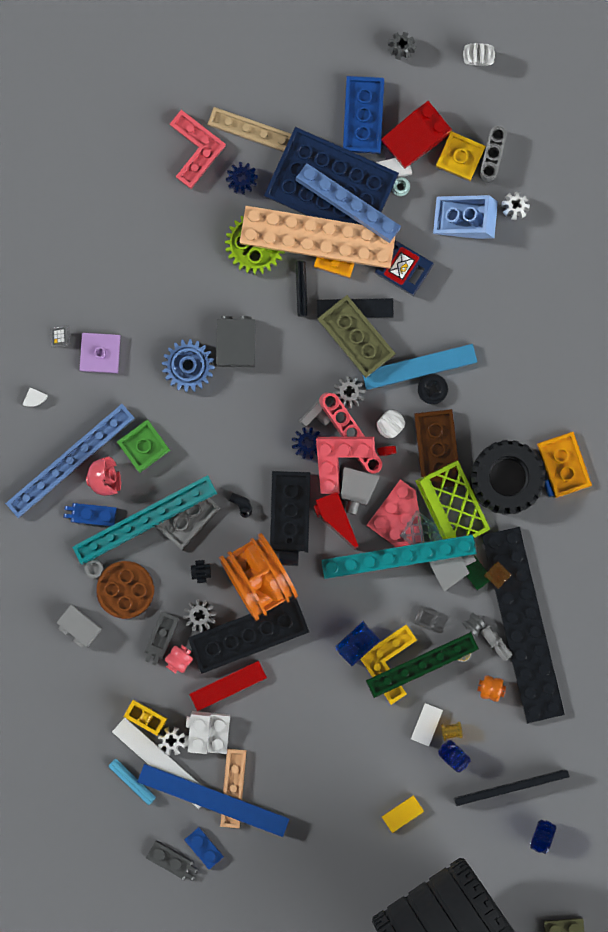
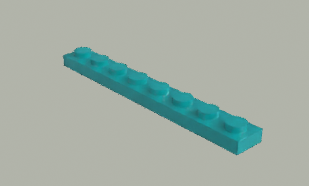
[72,475,217,565]
[321,535,477,579]

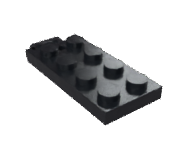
[270,471,310,566]

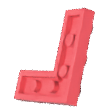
[170,110,226,189]
[316,437,376,494]

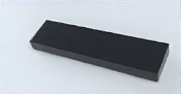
[317,298,394,319]

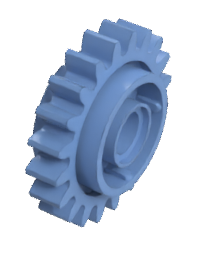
[162,339,215,392]

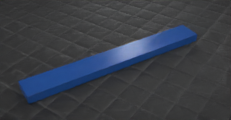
[137,764,290,837]

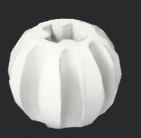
[501,192,530,220]
[376,410,405,438]
[158,727,185,756]

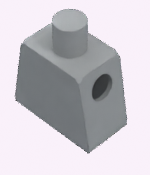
[341,467,379,515]
[429,555,476,591]

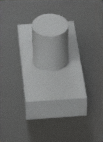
[299,396,332,427]

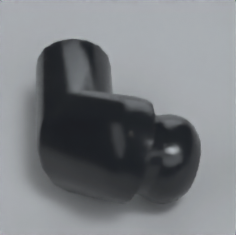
[229,493,252,518]

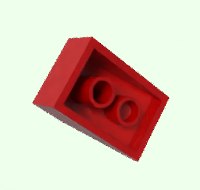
[381,101,452,169]
[314,492,358,549]

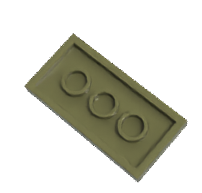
[317,295,396,378]

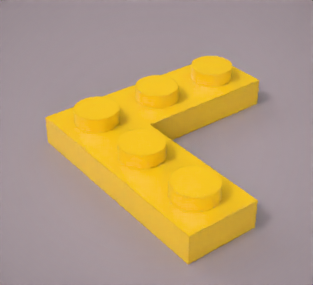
[359,624,417,705]

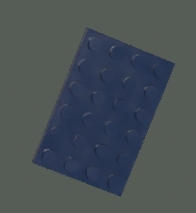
[264,127,399,225]

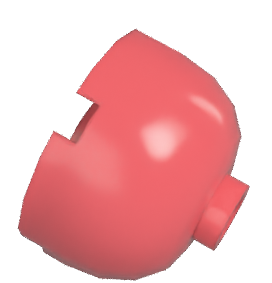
[86,456,121,496]

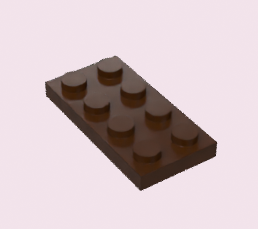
[414,409,461,488]

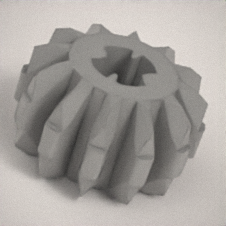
[333,376,365,409]
[183,599,216,632]

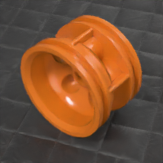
[219,533,298,621]

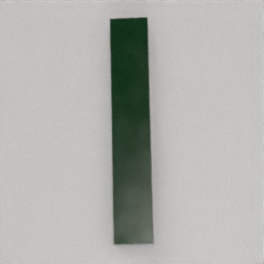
[366,632,479,698]

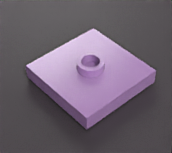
[80,333,121,374]

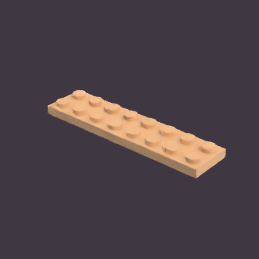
[239,206,395,269]

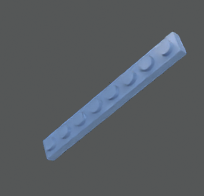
[5,404,135,518]

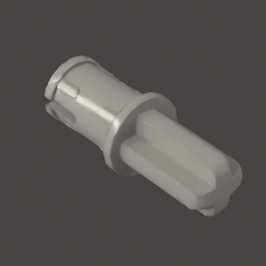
[480,625,512,661]

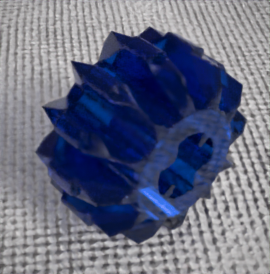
[226,162,258,195]
[292,427,320,459]
[438,740,471,773]
[530,820,557,854]

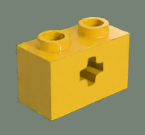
[123,699,168,736]

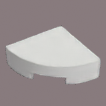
[23,388,48,407]

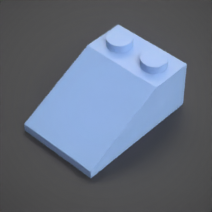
[433,195,498,239]

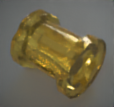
[441,721,463,741]

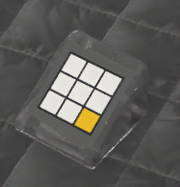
[50,326,70,347]

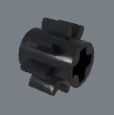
[191,560,211,583]

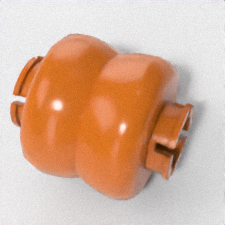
[477,675,506,702]

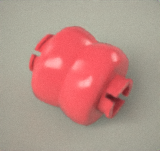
[165,645,193,674]

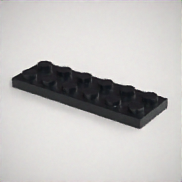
[188,597,309,674]

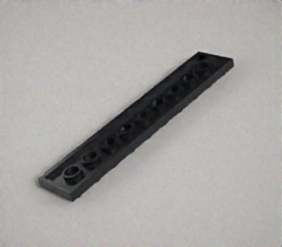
[482,527,565,724]

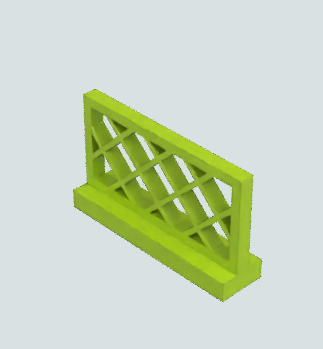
[415,460,491,540]

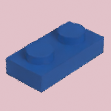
[184,827,224,869]

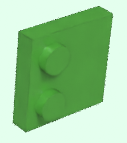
[117,419,171,473]

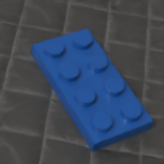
[343,76,384,154]

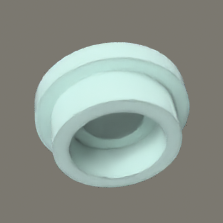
[392,177,410,196]

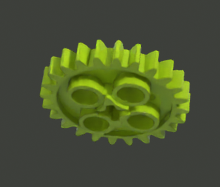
[225,216,285,275]

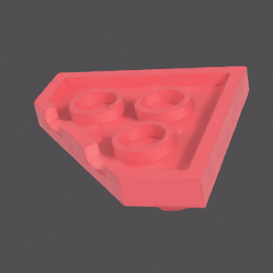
[366,479,424,548]

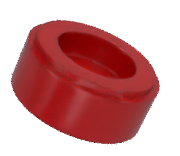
[377,446,397,456]

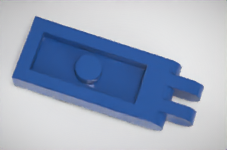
[63,503,117,527]

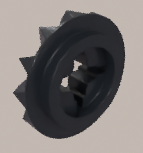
[418,374,448,405]

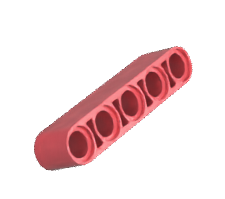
[319,392,382,473]

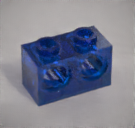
[335,621,380,666]

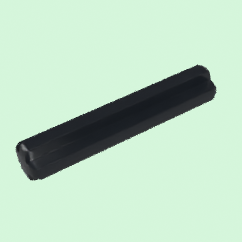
[296,260,308,317]

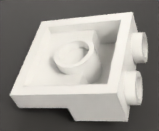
[184,711,230,754]

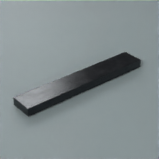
[454,769,570,806]

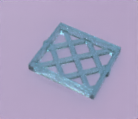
[400,510,441,545]

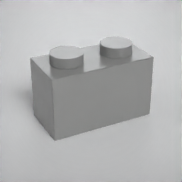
[57,605,103,648]

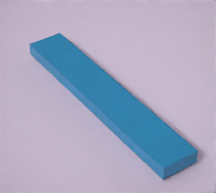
[362,344,477,391]

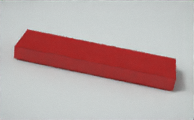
[189,661,267,711]

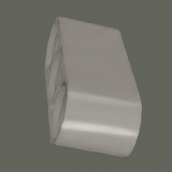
[480,125,507,182]

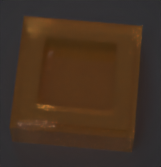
[484,562,511,589]

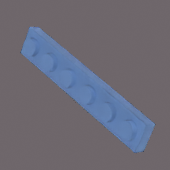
[296,164,401,243]

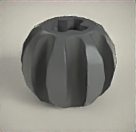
[388,32,416,60]

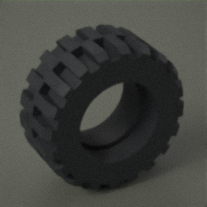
[470,440,546,515]

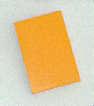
[537,432,592,498]

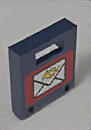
[375,240,434,297]

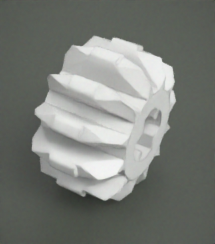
[463,43,495,66]

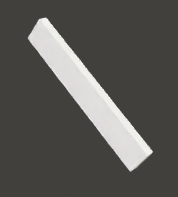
[112,718,201,809]

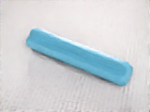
[108,759,156,805]

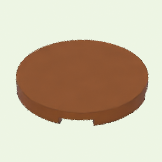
[97,561,154,619]

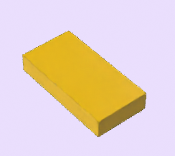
[381,795,424,833]

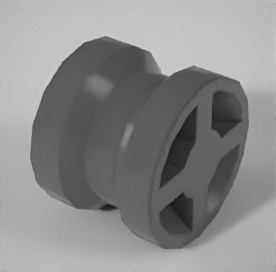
[462,613,487,637]

